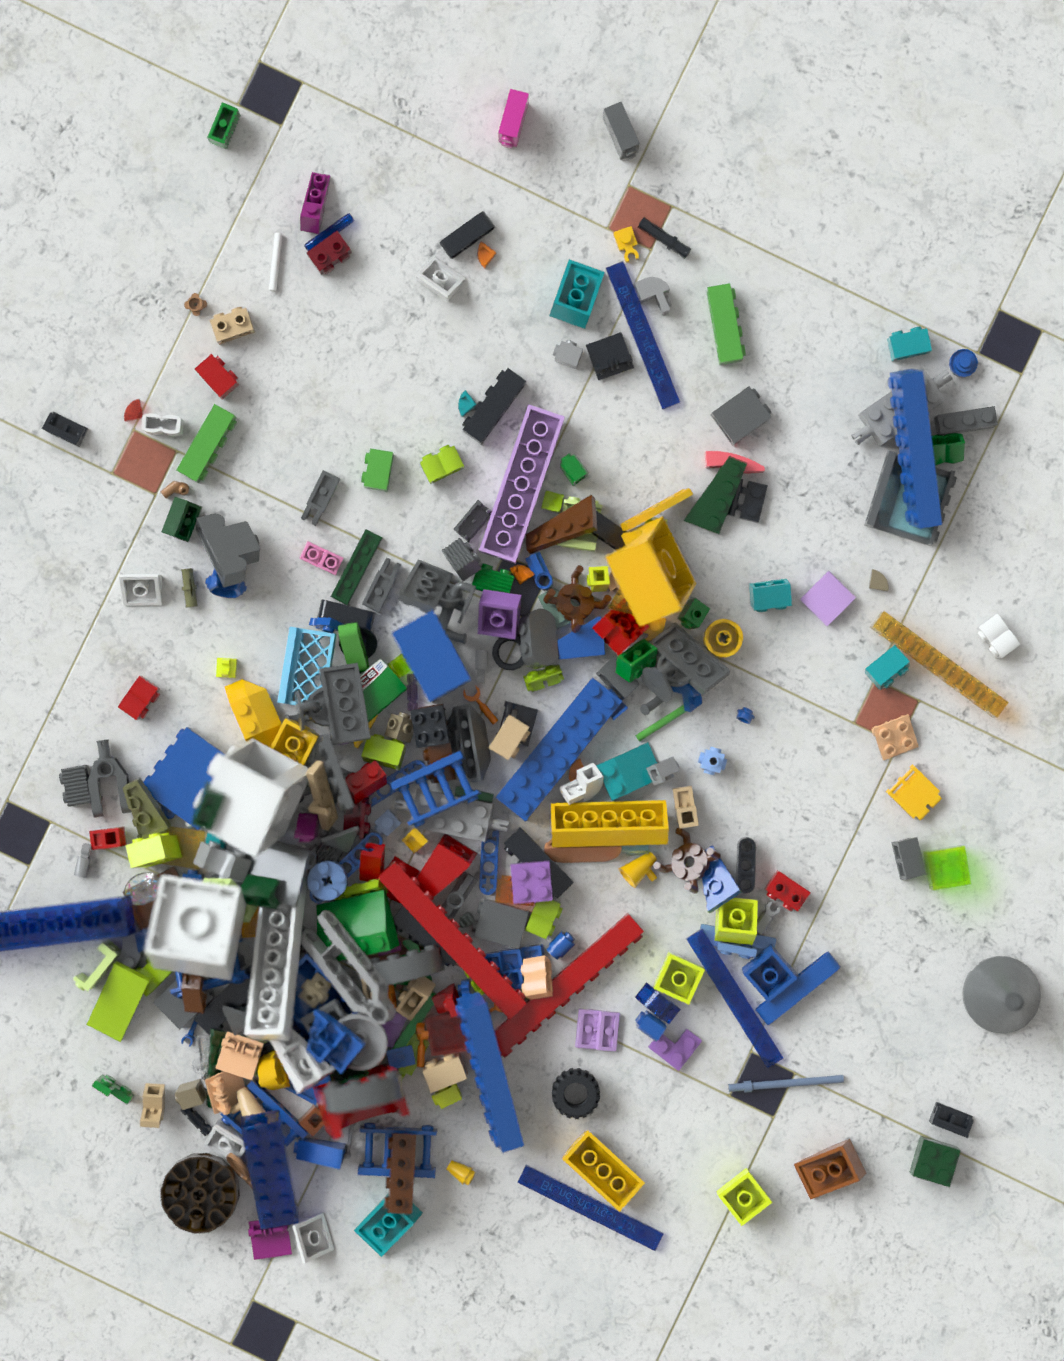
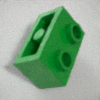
[616,638,658,683]

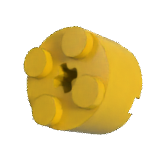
[703,619,743,658]

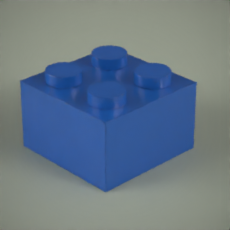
[742,944,798,1003]

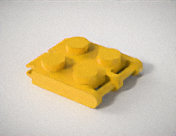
[885,764,942,820]

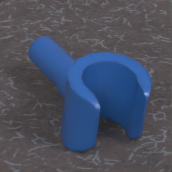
[181,1020,198,1047]

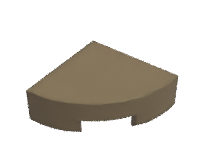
[869,569,889,591]

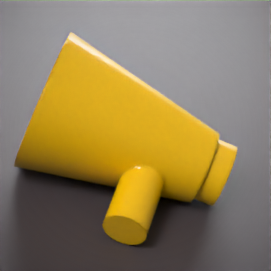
[618,851,657,888]

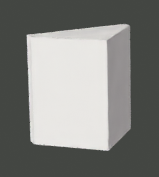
[416,257,465,302]
[119,574,162,606]
[203,1120,250,1160]
[293,1213,334,1263]

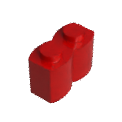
[118,676,160,720]

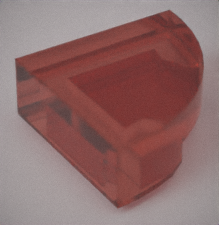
[124,399,143,422]

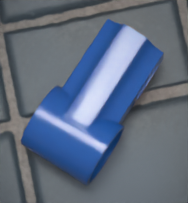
[525,552,553,591]

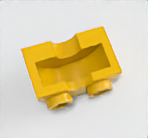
[257,1051,290,1090]

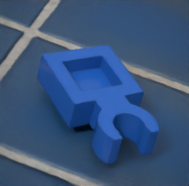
[309,617,344,633]
[458,979,471,997]

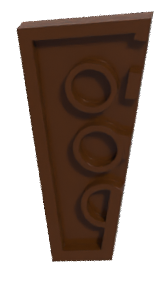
[526,495,597,554]

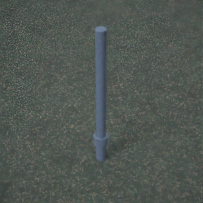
[728,1075,844,1093]

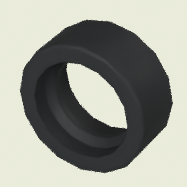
[492,636,525,671]

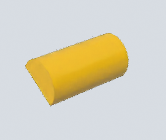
[270,718,320,766]
[562,1130,645,1212]

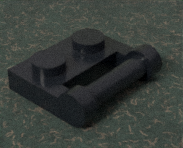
[495,701,538,747]

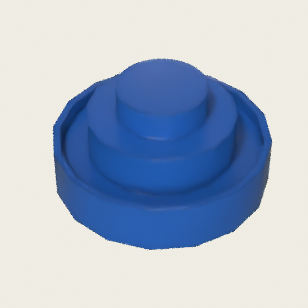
[949,349,978,378]

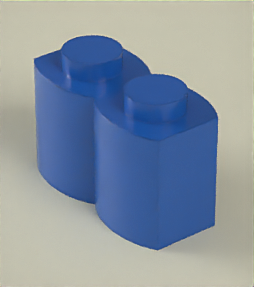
[635,1010,667,1042]

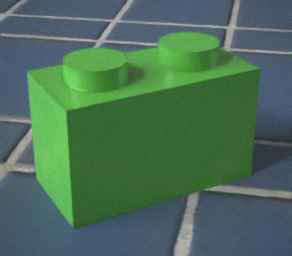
[361,448,394,492]

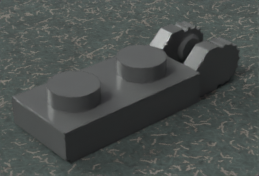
[301,470,340,526]
[362,558,401,613]

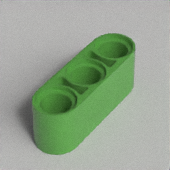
[338,622,369,673]

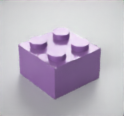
[478,590,521,639]
[511,860,552,904]

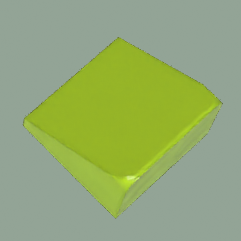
[541,490,564,514]

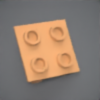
[871,714,919,761]
[216,1031,264,1080]
[205,1071,245,1115]

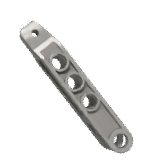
[301,910,396,1024]

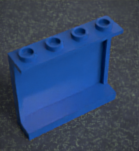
[143,727,226,830]

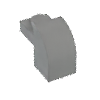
[634,277,672,315]

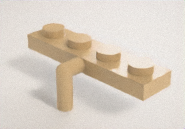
[306,760,338,830]

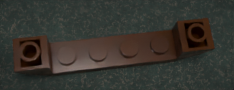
[181,973,207,1013]

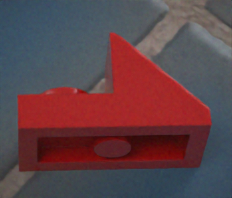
[432,983,460,1018]

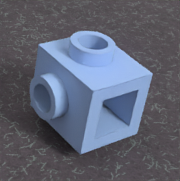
[698,747,727,775]

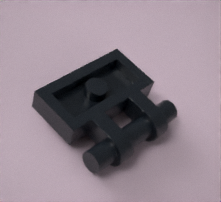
[727,479,768,523]

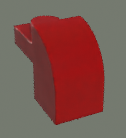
[89,826,127,850]

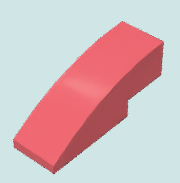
[705,451,765,474]

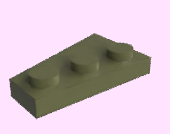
[123,778,171,839]

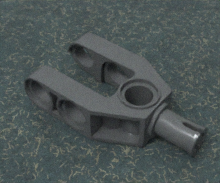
[88,739,131,818]

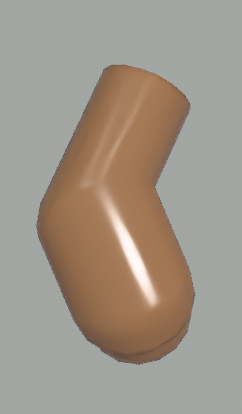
[160,481,189,499]

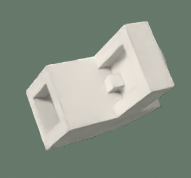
[559,763,603,805]

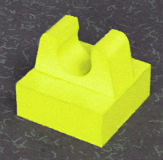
[216,658,237,678]

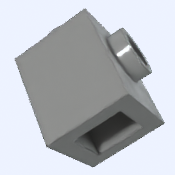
[553,340,583,369]

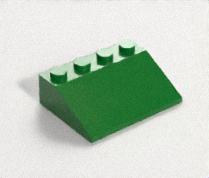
[316,889,400,961]

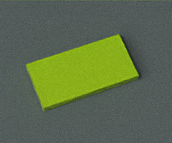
[86,961,151,1042]

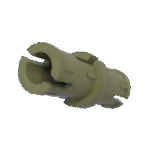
[181,568,198,608]

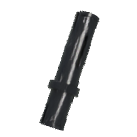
[638,217,692,259]

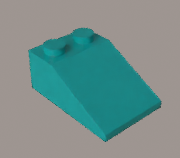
[549,259,605,329]
[596,742,657,801]
[354,1194,423,1257]

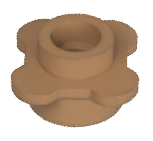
[184,293,207,316]

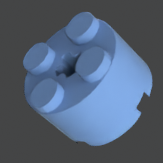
[308,860,348,900]

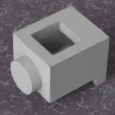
[646,756,679,786]

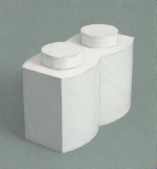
[141,413,184,437]
[977,614,1020,659]

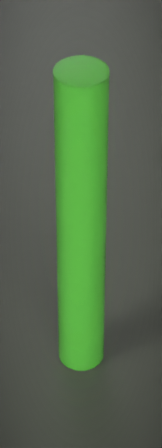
[635,705,687,742]

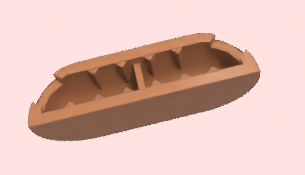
[544,839,622,863]

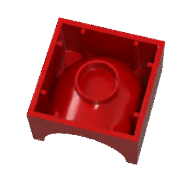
[313,1063,410,1140]

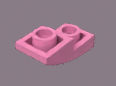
[299,541,343,575]

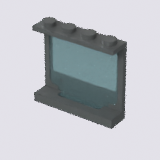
[864,451,957,546]

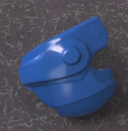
[205,569,247,598]

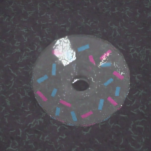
[124,872,160,905]

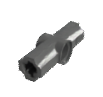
[442,871,478,920]

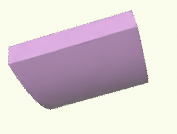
[800,571,856,626]
[575,1009,620,1051]

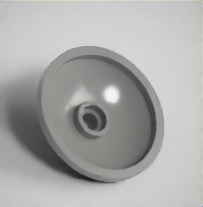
[338,1014,388,1070]

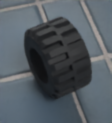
[552,1068,600,1119]

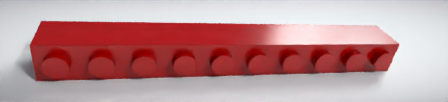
[377,861,527,1019]
[494,913,644,1058]

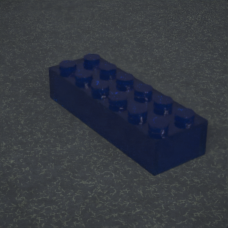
[240,1110,299,1230]

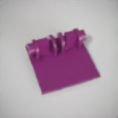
[248,1216,292,1260]

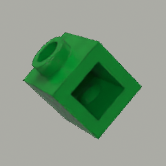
[677,598,710,630]

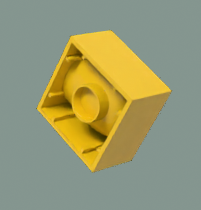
[605,516,697,626]

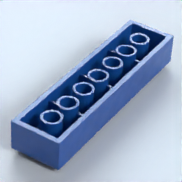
[888,369,942,529]
[496,677,622,822]
[455,992,524,1153]

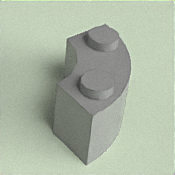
[193,840,251,882]

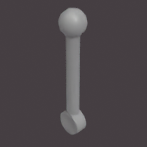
[344,1123,356,1159]

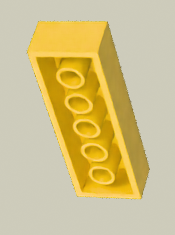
[551,800,668,847]

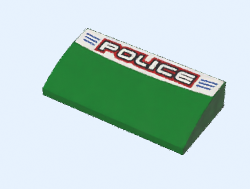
[360,658,407,723]

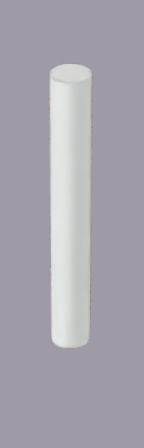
[269,233,283,291]

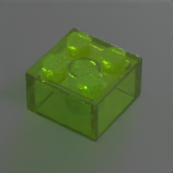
[923,845,971,890]

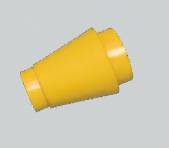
[446,1160,476,1185]

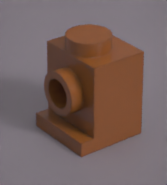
[298,1105,324,1136]

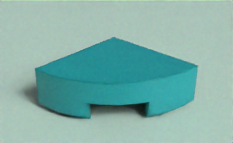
[458,390,476,417]

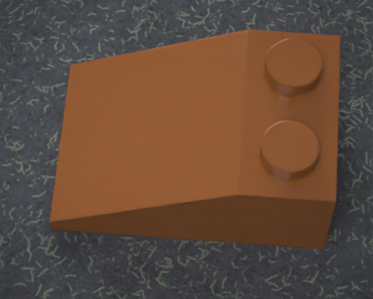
[794,1139,867,1200]

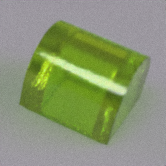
[387,653,412,679]

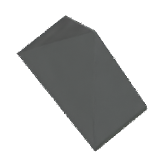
[321,825,360,853]
[222,1005,247,1036]

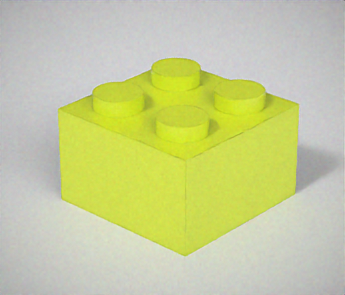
[126,833,182,868]
[715,898,758,945]
[653,952,705,1005]
[716,1168,772,1226]

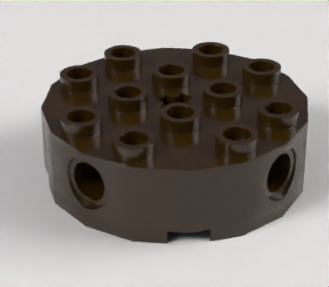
[160,1153,240,1234]

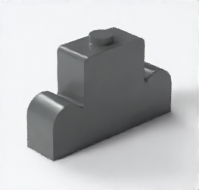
[196,514,260,587]

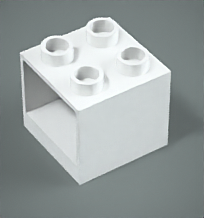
[194,739,309,857]
[145,875,246,980]

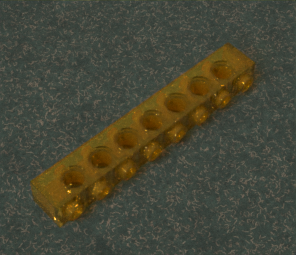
[870,611,1009,718]

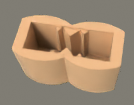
[521,955,553,1000]

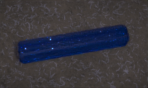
[304,213,354,251]

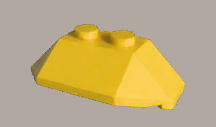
[225,679,282,747]

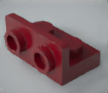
[343,797,372,839]

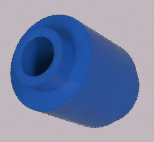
[547,931,575,960]

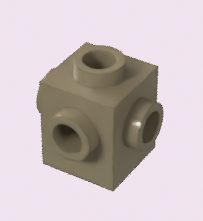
[384,712,414,743]
[299,973,332,1008]

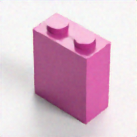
[498,89,529,148]

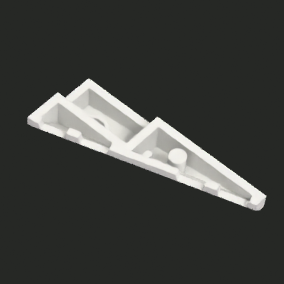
[270,1028,336,1094]

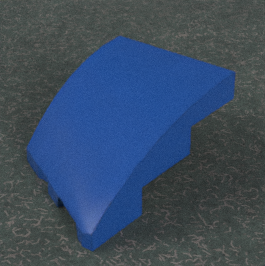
[484,944,545,989]
[306,1009,366,1074]

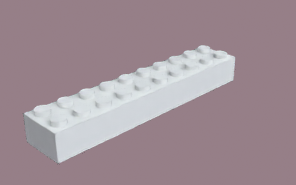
[245,844,308,1040]

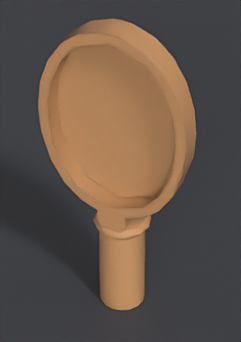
[226,1153,264,1197]

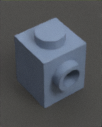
[374,809,402,836]

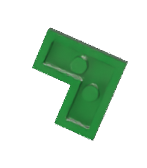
[92,1074,134,1104]

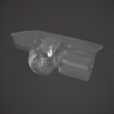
[191,1035,210,1091]

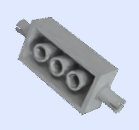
[851,369,953,446]
[394,789,510,842]

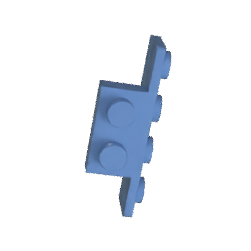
[698,924,776,959]

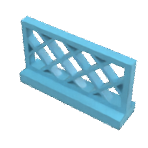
[277,627,337,705]

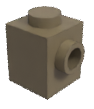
[175,1079,207,1110]

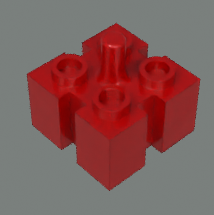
[592,599,650,656]

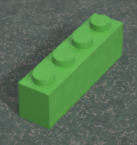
[706,283,746,365]
[177,404,237,483]

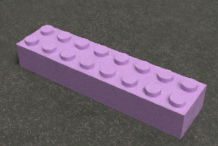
[479,404,565,564]

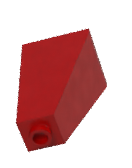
[416,834,477,897]

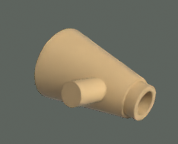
[230,1087,268,1127]

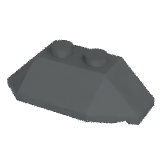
[447,704,491,782]

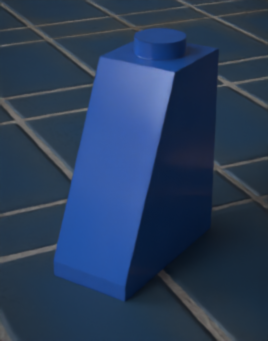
[557,616,605,660]
[293,1137,346,1169]

